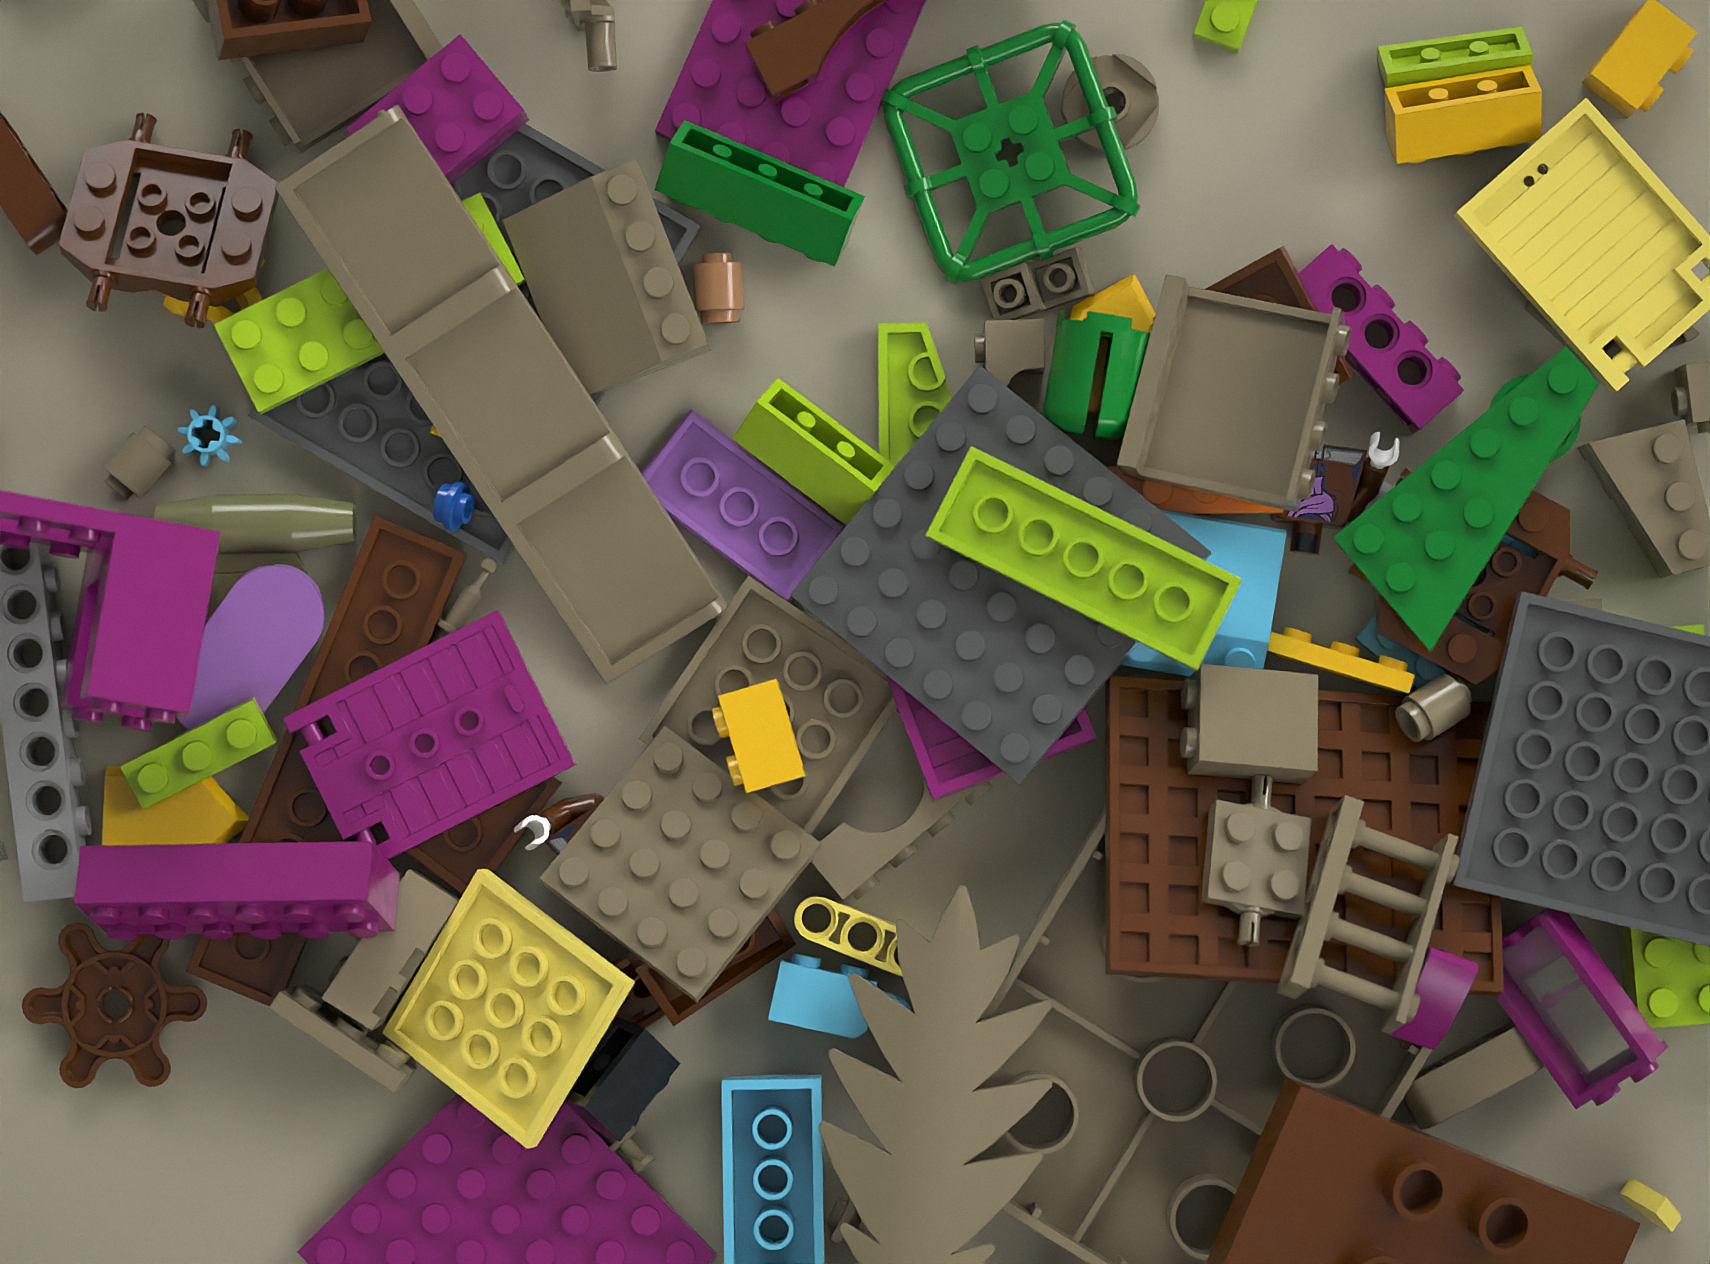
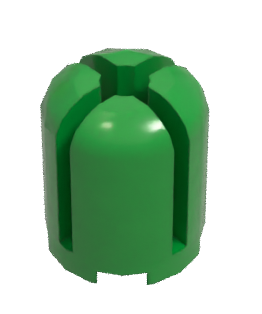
[1043,309,1153,440]

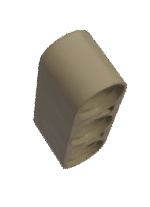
[1403,1022,1544,1130]

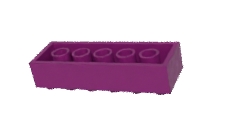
[74,841,400,941]

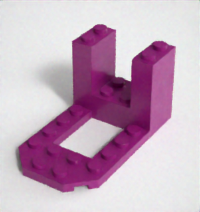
[0,490,221,731]

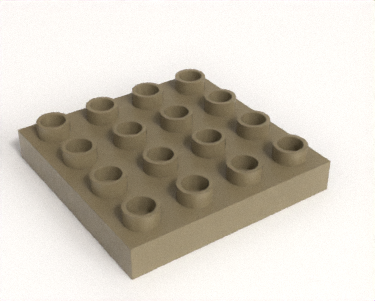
[966,808,1432,1264]

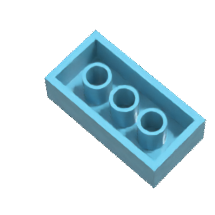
[721,1074,825,1264]

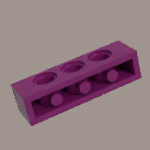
[1299,244,1464,434]

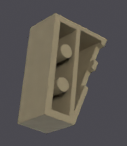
[1577,419,1710,578]
[321,868,461,1031]

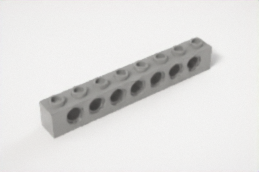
[0,542,92,904]

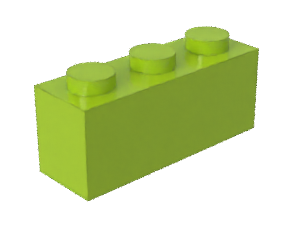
[732,378,896,526]

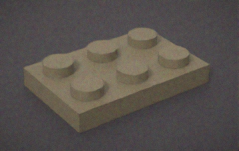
[269,984,417,1093]

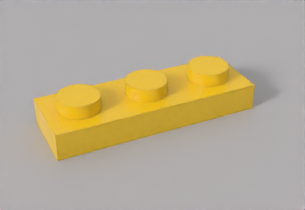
[1267,627,1415,696]

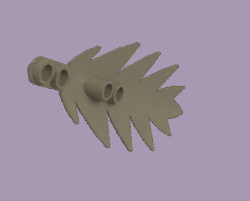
[818,885,1053,1264]

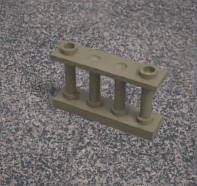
[1277,795,1459,1034]

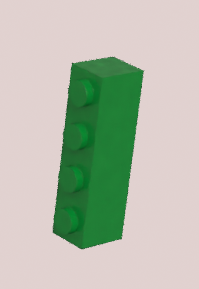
[654,120,865,267]

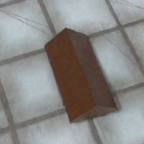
[610,908,796,1028]

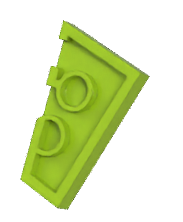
[878,322,952,466]

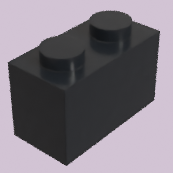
[564,1017,680,1142]

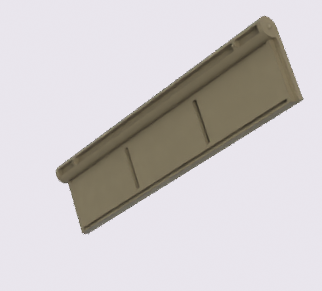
[274,105,728,684]

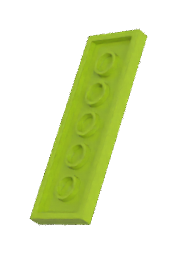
[213,192,526,415]
[926,446,1243,671]

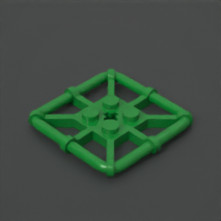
[881,20,1140,285]

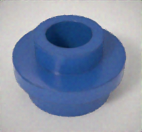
[433,481,475,531]

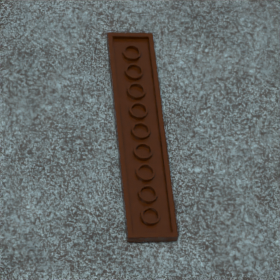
[185,516,467,1007]

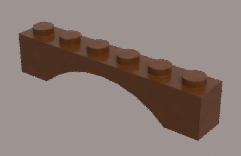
[745,0,889,104]

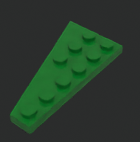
[1333,346,1599,653]

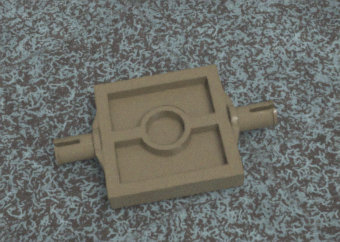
[1201,775,1311,946]

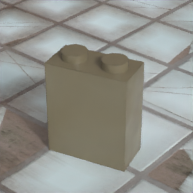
[1180,664,1318,784]

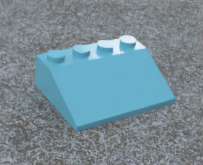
[1120,508,1286,676]

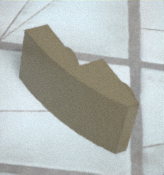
[981,247,1095,320]

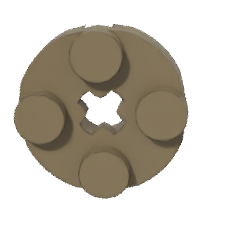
[1061,54,1159,152]

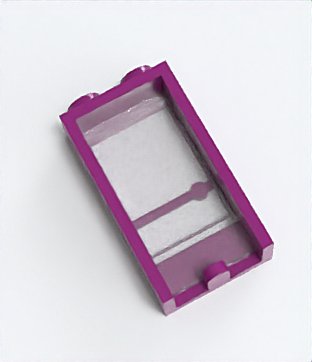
[1495,908,1668,1109]

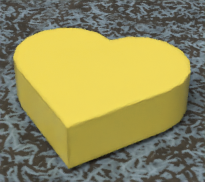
[1619,1179,1682,1233]

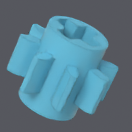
[178,405,242,467]

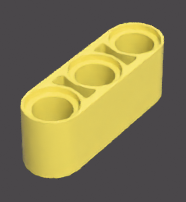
[794,895,903,977]

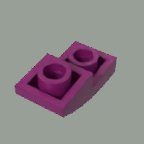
[1389,947,1478,1051]

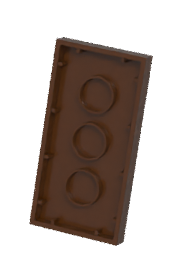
[1206,1077,1641,1264]

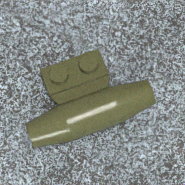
[154,494,357,620]

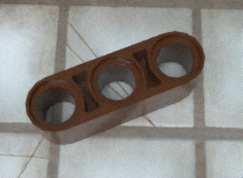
[0,112,68,255]

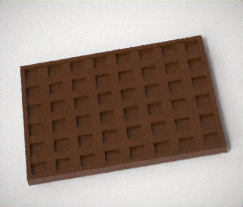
[1105,676,1504,996]

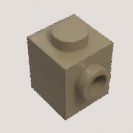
[1671,361,1710,434]

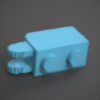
[768,952,911,1039]

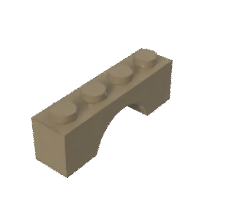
[811,773,993,900]

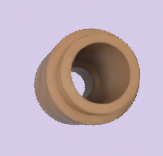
[693,253,744,324]

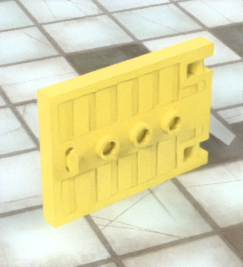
[1453,98,1710,394]

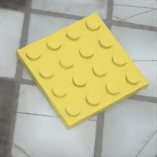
[382,869,635,1149]

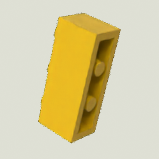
[1384,64,1542,164]

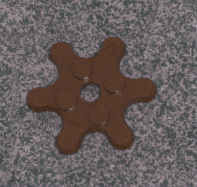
[22,922,208,1088]

